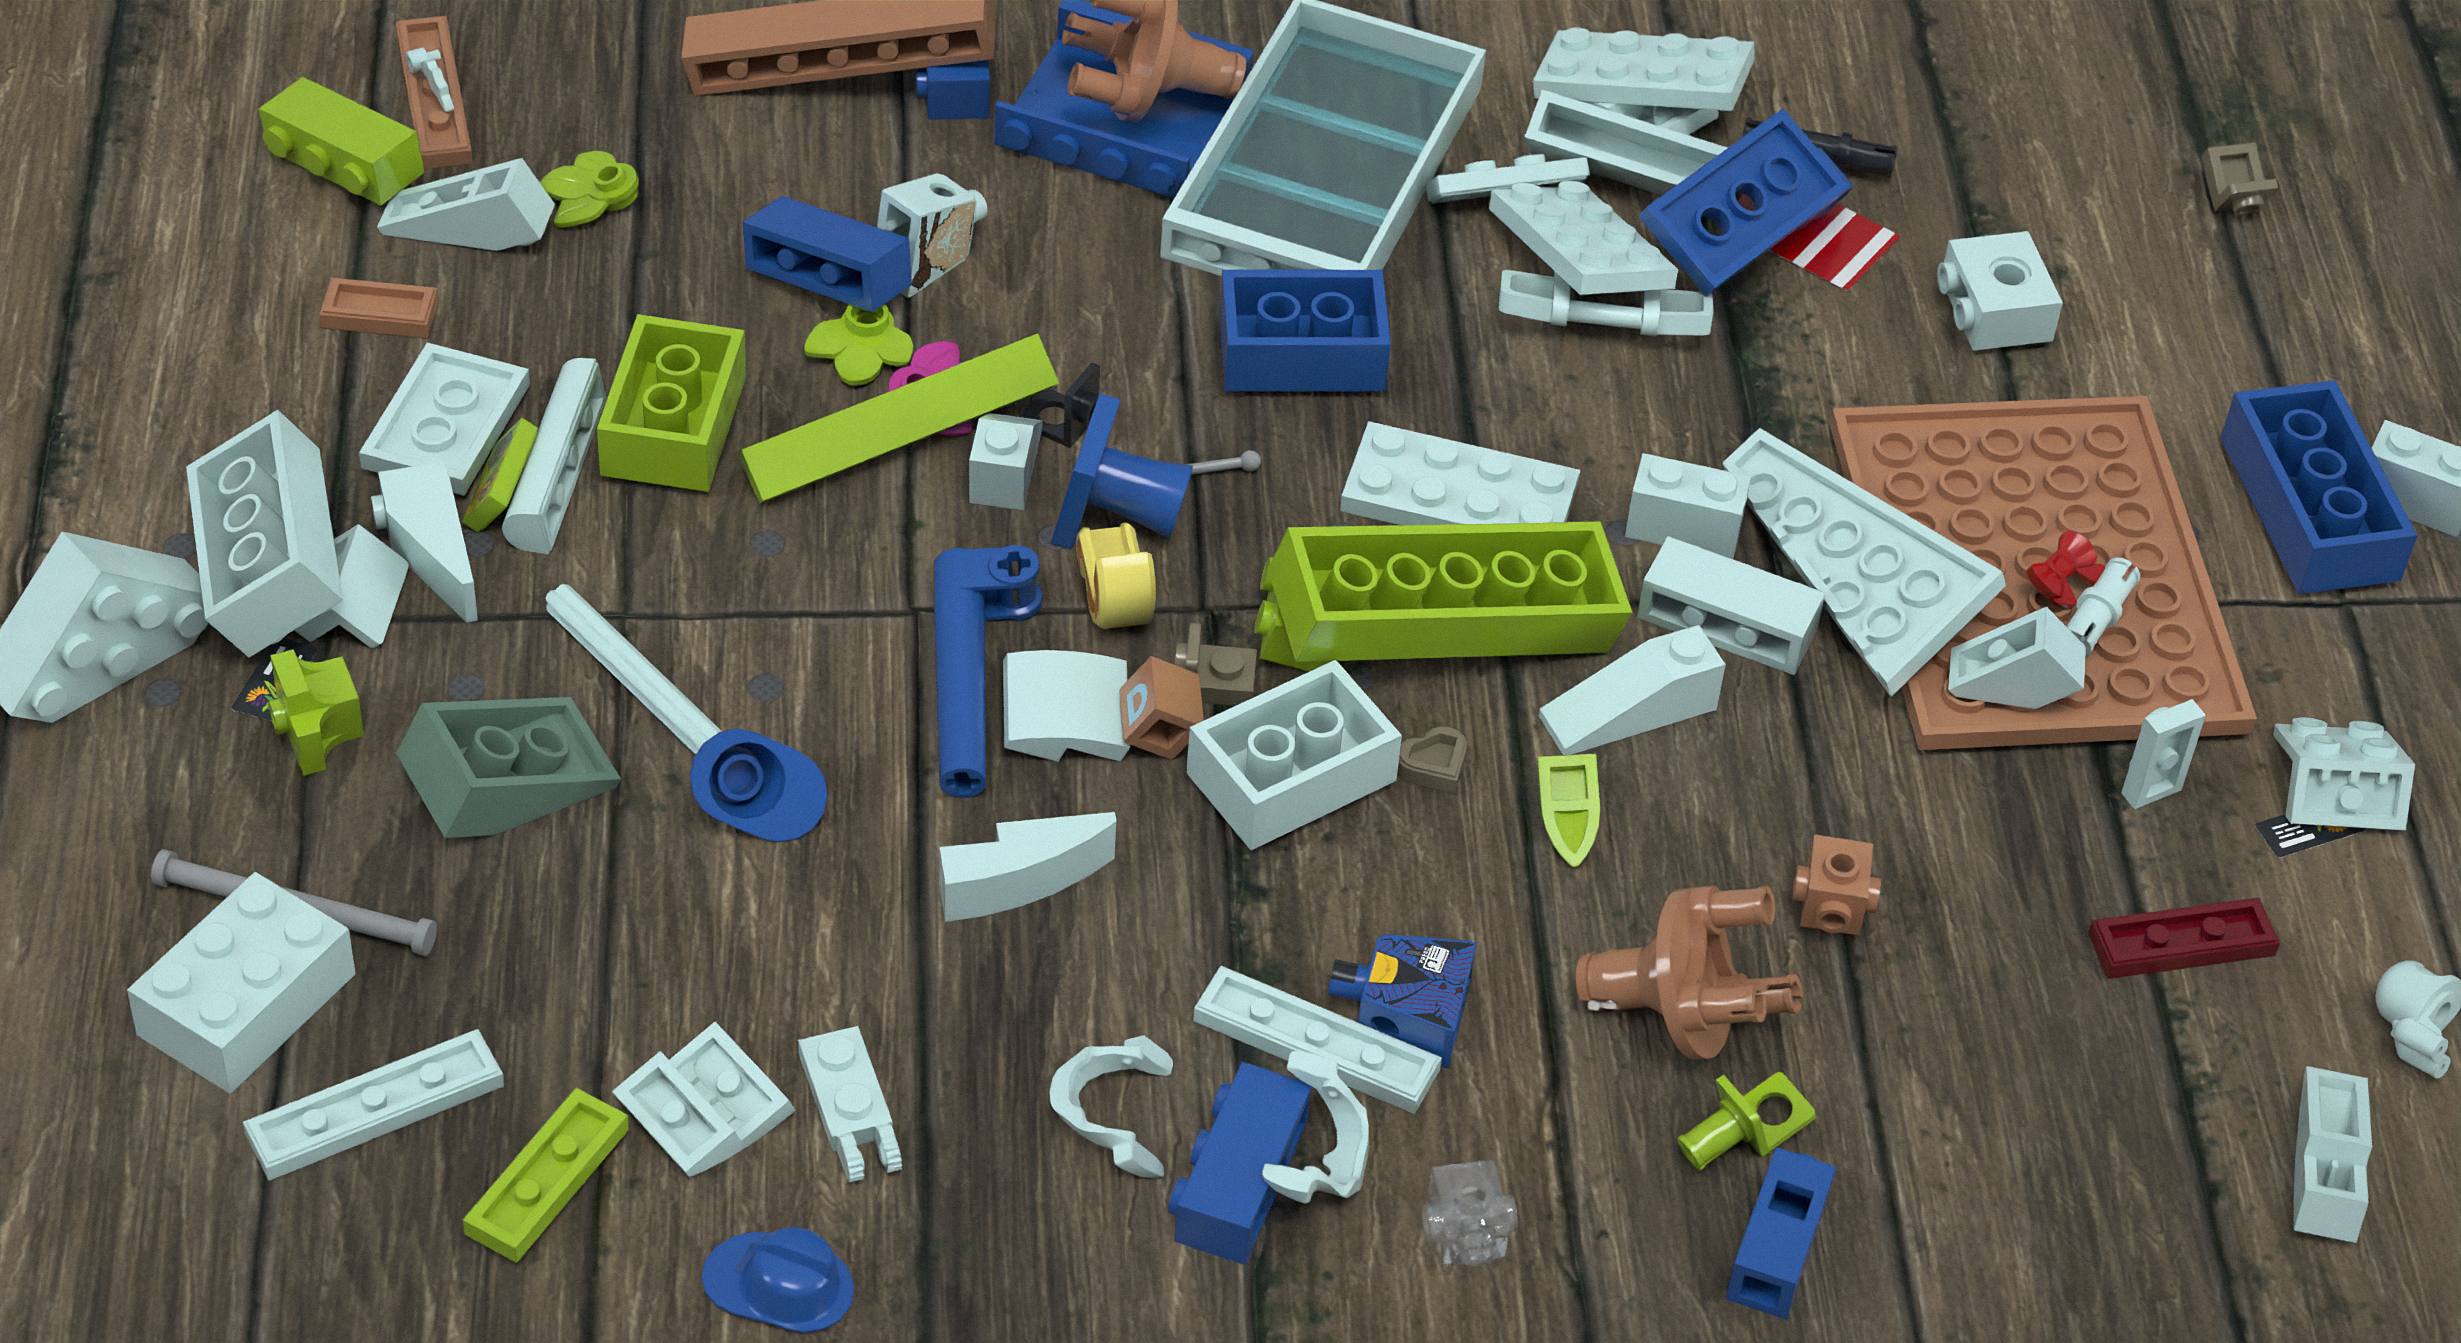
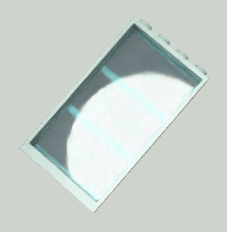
[1160,0,1486,276]

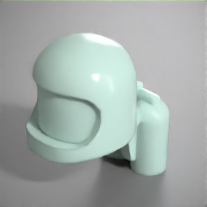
[2375,960,2461,1079]

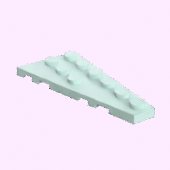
[1723,428,2006,696]

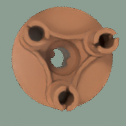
[1062,0,1246,123]
[1576,885,1803,1060]

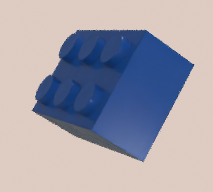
[1219,269,1391,391]

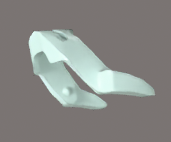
[1049,1035,1173,1178]
[1262,1051,1369,1203]

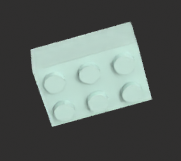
[1187,660,1402,850]
[127,872,356,1094]

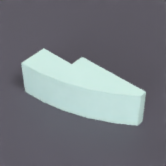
[939,812,1116,922]
[2293,1066,2372,1243]

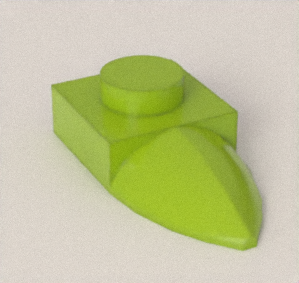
[1537,754,1600,868]

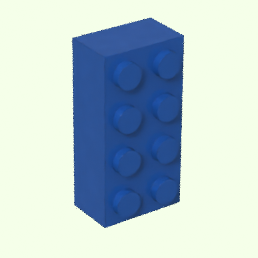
[2221,380,2418,594]

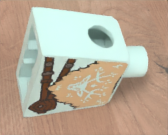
[877,173,988,298]

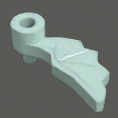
[405,47,454,113]

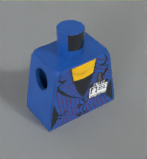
[1328,934,1477,1069]

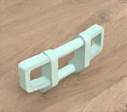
[1498,270,1713,336]

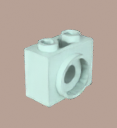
[1937,231,2063,351]

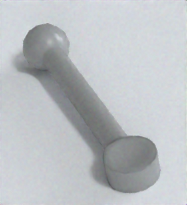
[1185,450,1261,475]

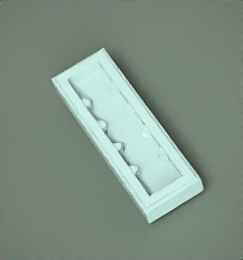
[1426,154,1590,204]

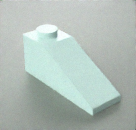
[377,158,555,251]
[371,461,478,623]
[1539,625,1726,755]

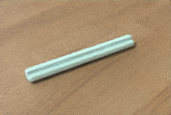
[545,584,721,754]

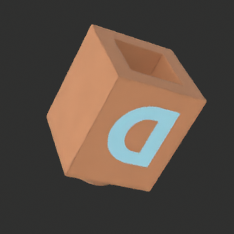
[1119,656,1204,760]

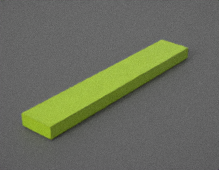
[738,333,1059,504]

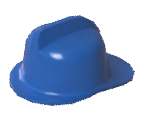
[689,728,828,842]
[702,1227,855,1333]

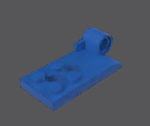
[1638,108,1854,297]

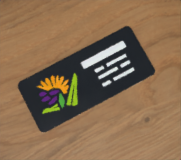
[232,638,317,721]
[2255,814,2365,858]

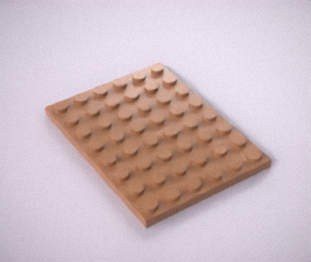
[1829,396,2257,750]

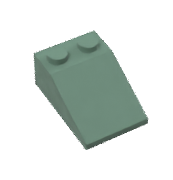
[396,697,621,838]

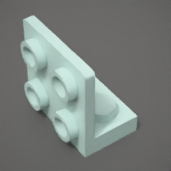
[2273,717,2415,830]

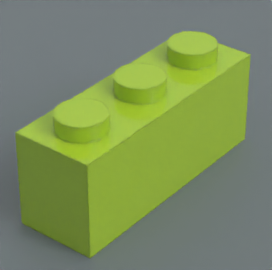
[259,77,425,205]

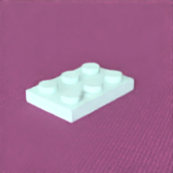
[359,343,530,495]

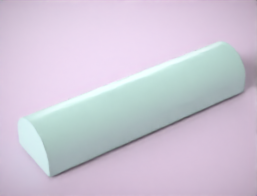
[502,358,607,554]

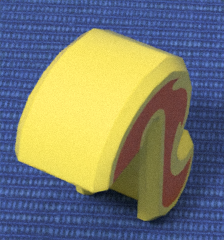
[1076,523,1156,629]

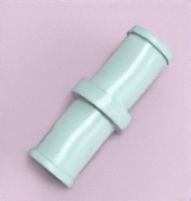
[2066,557,2141,658]

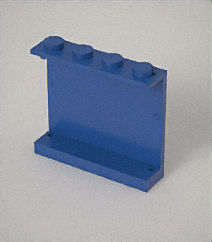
[994,0,1254,198]

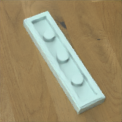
[1193,966,1442,1114]
[243,1029,504,1181]

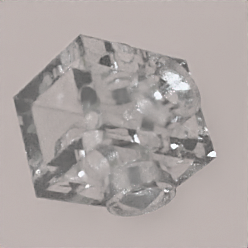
[1422,1160,1518,1266]

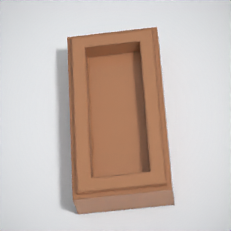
[319,278,439,339]

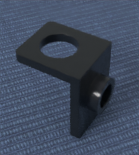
[1019,362,1100,448]

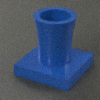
[1051,393,1193,550]

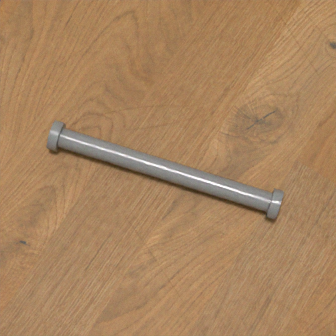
[151,849,437,956]

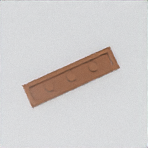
[395,16,473,169]

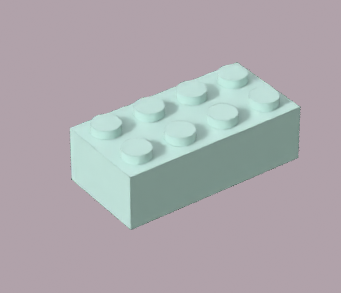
[186,410,343,657]

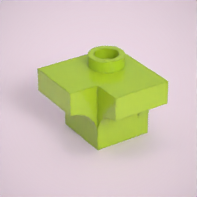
[268,649,364,776]

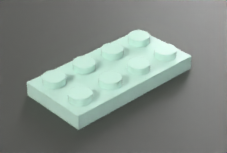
[1533,28,1755,111]
[1489,181,1678,295]
[1340,421,1580,525]

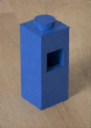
[1726,1147,1836,1320]

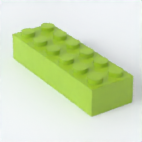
[1268,521,1633,662]

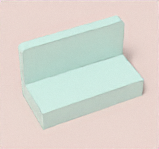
[295,524,409,648]

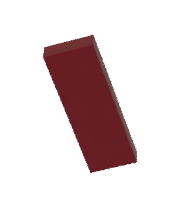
[2088,898,2280,979]

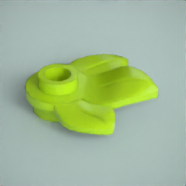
[540,151,639,228]
[805,304,913,386]

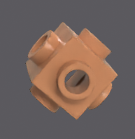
[1792,834,1881,935]

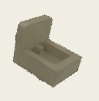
[2201,142,2279,215]

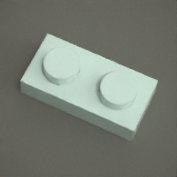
[2121,699,2206,809]

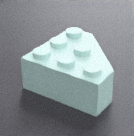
[0,532,209,723]

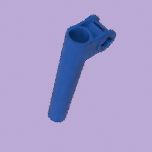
[933,545,1043,798]

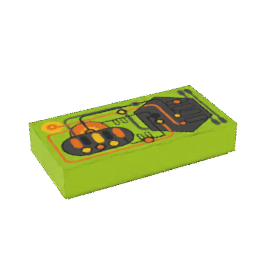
[462,418,538,532]

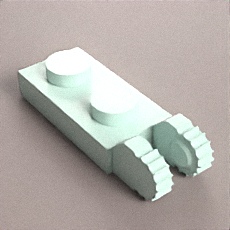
[798,1026,902,1182]

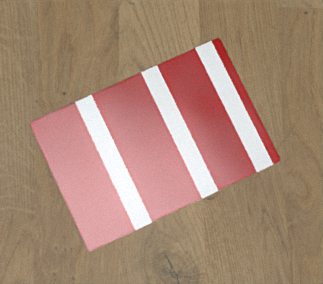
[1737,194,1900,291]

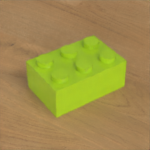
[597,314,746,492]

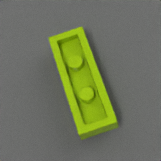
[463,1088,629,1263]

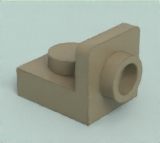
[1175,623,1257,706]

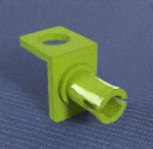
[1677,1072,1816,1171]

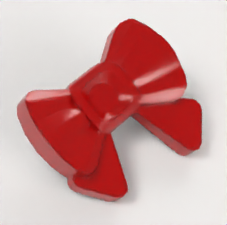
[2026,530,2105,609]

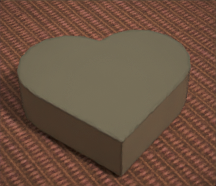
[1397,726,1467,794]

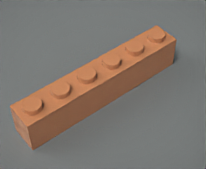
[681,0,996,96]

